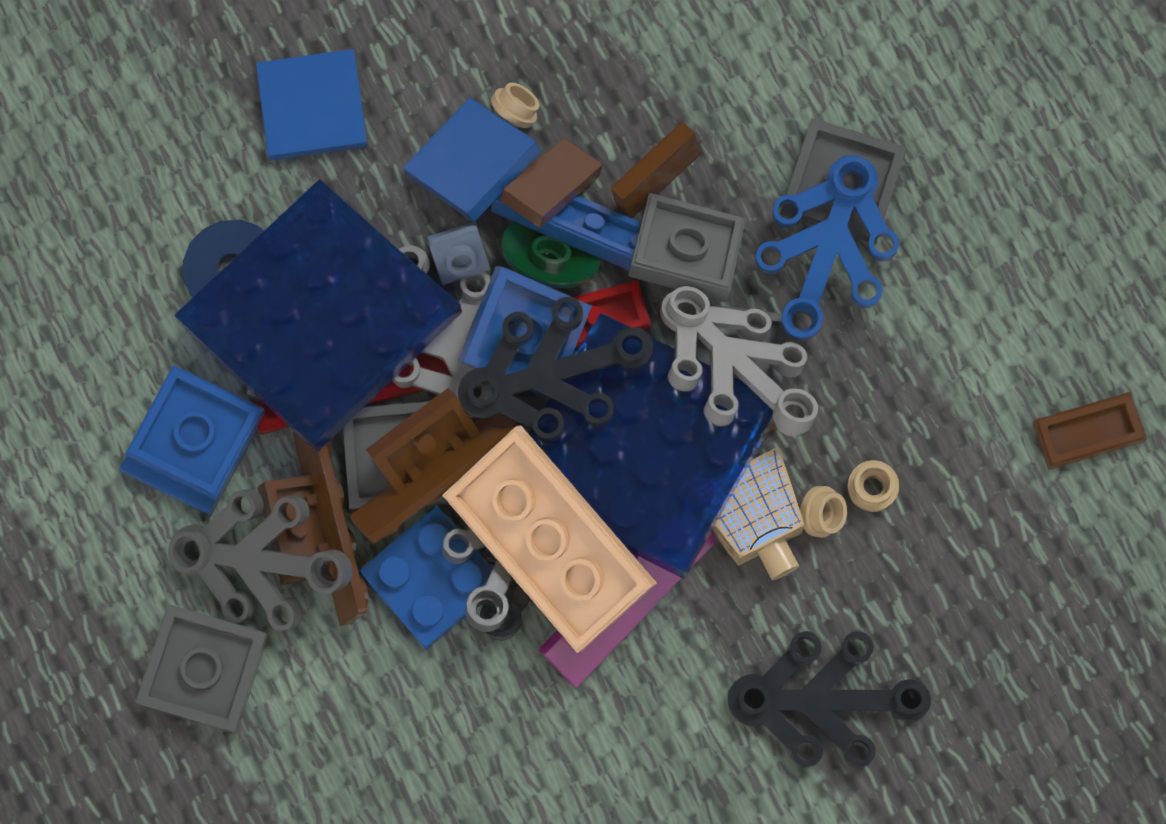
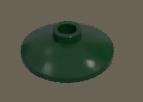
[501,222,601,288]

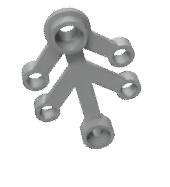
[368,246,494,420]
[660,286,818,436]

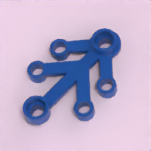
[755,155,899,341]

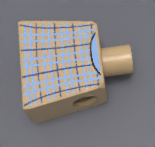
[689,447,804,581]

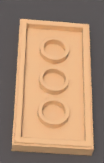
[442,426,657,653]

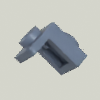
[428,222,491,285]

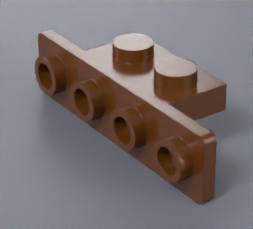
[350,388,528,544]
[257,417,369,626]

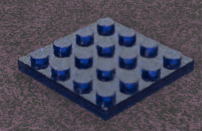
[174,179,462,452]
[528,313,774,579]

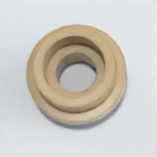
[491,83,540,128]
[847,460,899,512]
[800,486,847,538]

